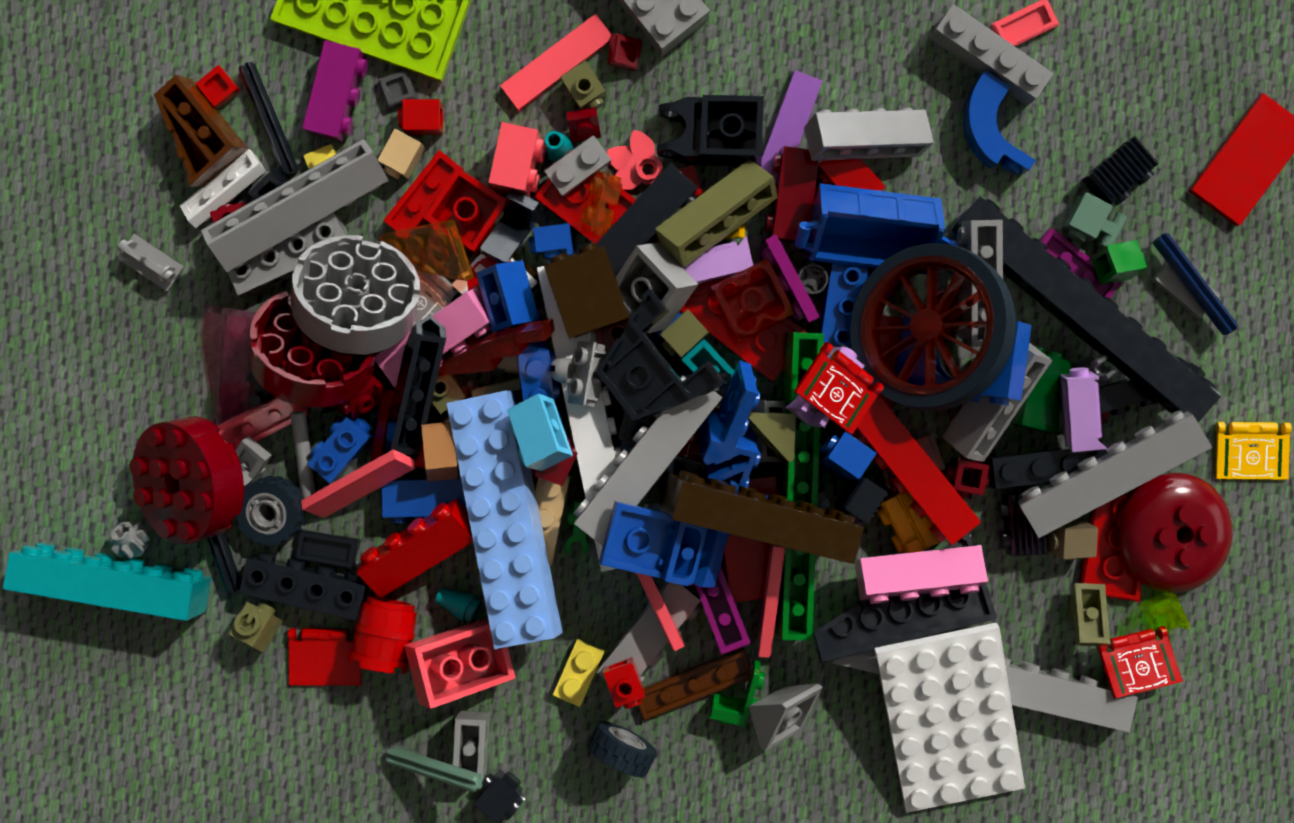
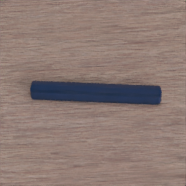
[1153,233,1238,335]

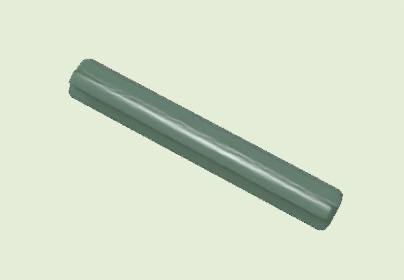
[386,747,483,792]

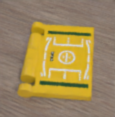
[1215,422,1292,480]

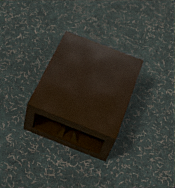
[544,243,629,340]

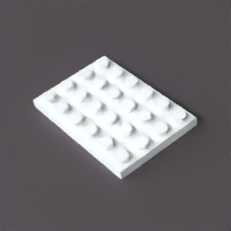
[874,623,1025,813]

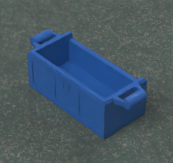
[794,183,958,275]

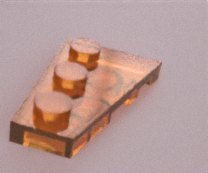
[379,219,474,281]

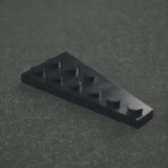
[812,532,997,664]

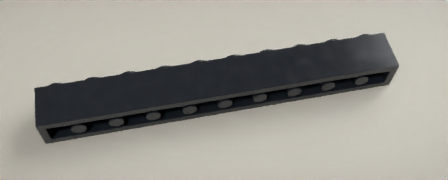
[951,196,1222,423]

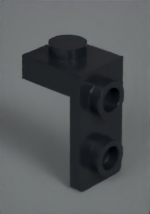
[480,189,539,263]

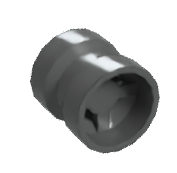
[798,264,828,296]

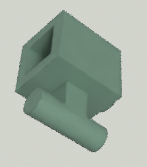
[1061,192,1127,248]

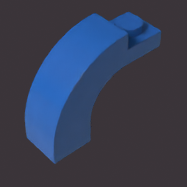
[963,70,1036,175]

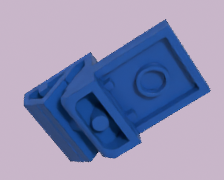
[697,360,761,490]
[598,501,729,588]

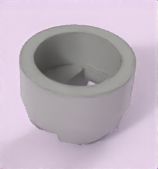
[549,358,574,384]

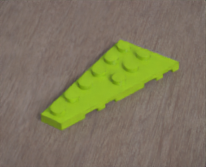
[270,0,472,83]

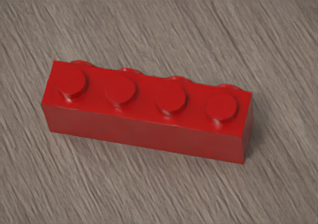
[357,498,473,598]

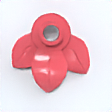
[607,130,663,190]

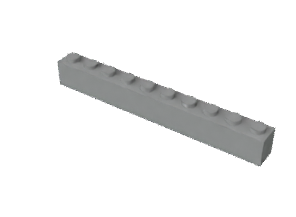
[832,650,1138,733]

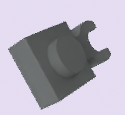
[1073,355,1117,387]

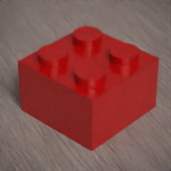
[423,167,506,256]

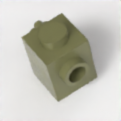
[228,602,282,653]

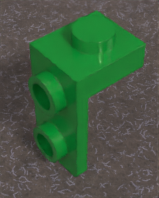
[710,659,765,727]

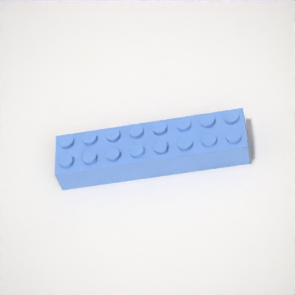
[447,390,563,649]

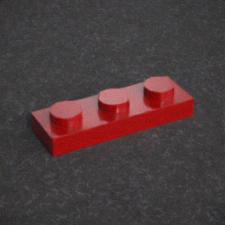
[383,150,464,241]

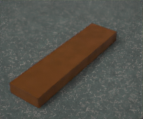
[638,647,752,721]

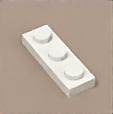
[179,149,266,228]

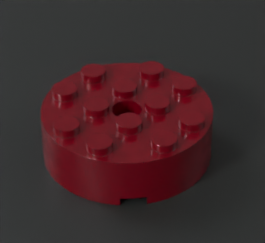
[249,291,377,408]
[129,416,244,544]

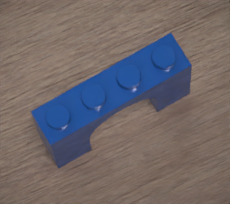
[895,313,1032,406]

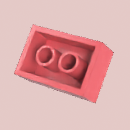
[404,618,516,709]

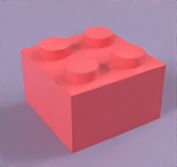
[488,122,545,197]

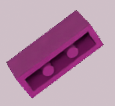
[302,40,368,143]
[695,566,751,656]

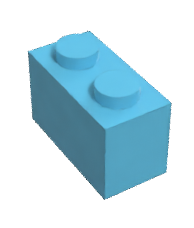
[507,393,573,471]

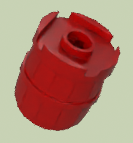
[347,596,417,674]

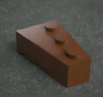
[154,75,248,187]

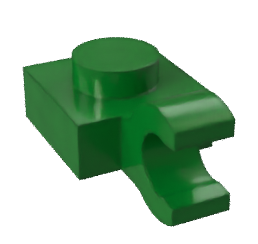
[565,501,589,554]

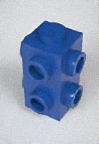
[307,417,375,484]

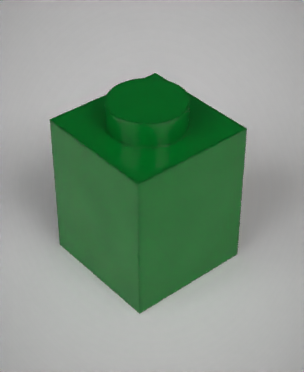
[1090,240,1147,285]

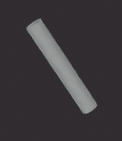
[290,411,316,498]

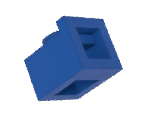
[529,223,574,259]

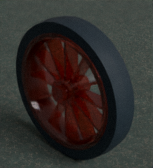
[850,243,1016,410]

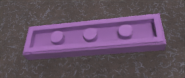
[761,70,823,184]

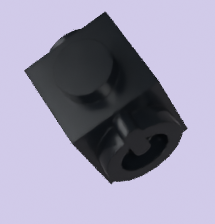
[474,769,526,823]

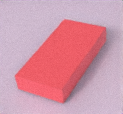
[990,0,1059,47]

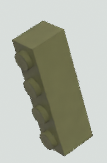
[655,159,778,268]

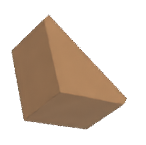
[421,422,458,482]

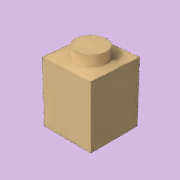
[378,129,426,180]

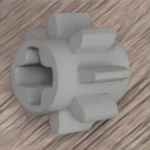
[109,521,151,559]

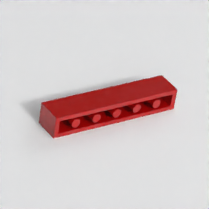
[853,385,981,545]

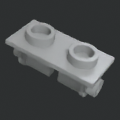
[117,234,184,292]
[568,341,607,407]

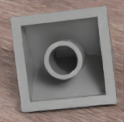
[749,684,823,752]

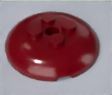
[1117,473,1233,593]

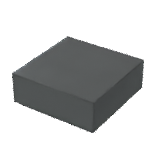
[378,69,417,109]

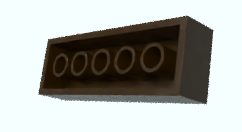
[659,470,864,564]

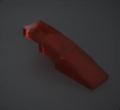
[438,318,555,376]

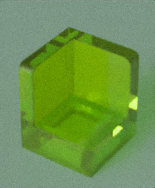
[1139,592,1191,636]

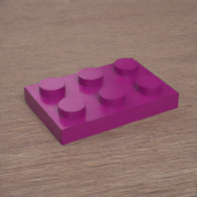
[759,235,820,326]

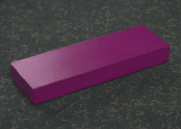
[1040,228,1122,298]

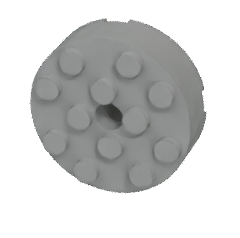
[291,235,420,355]

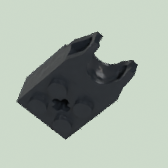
[657,95,764,167]

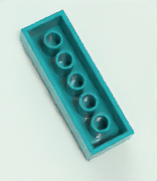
[3,543,212,621]

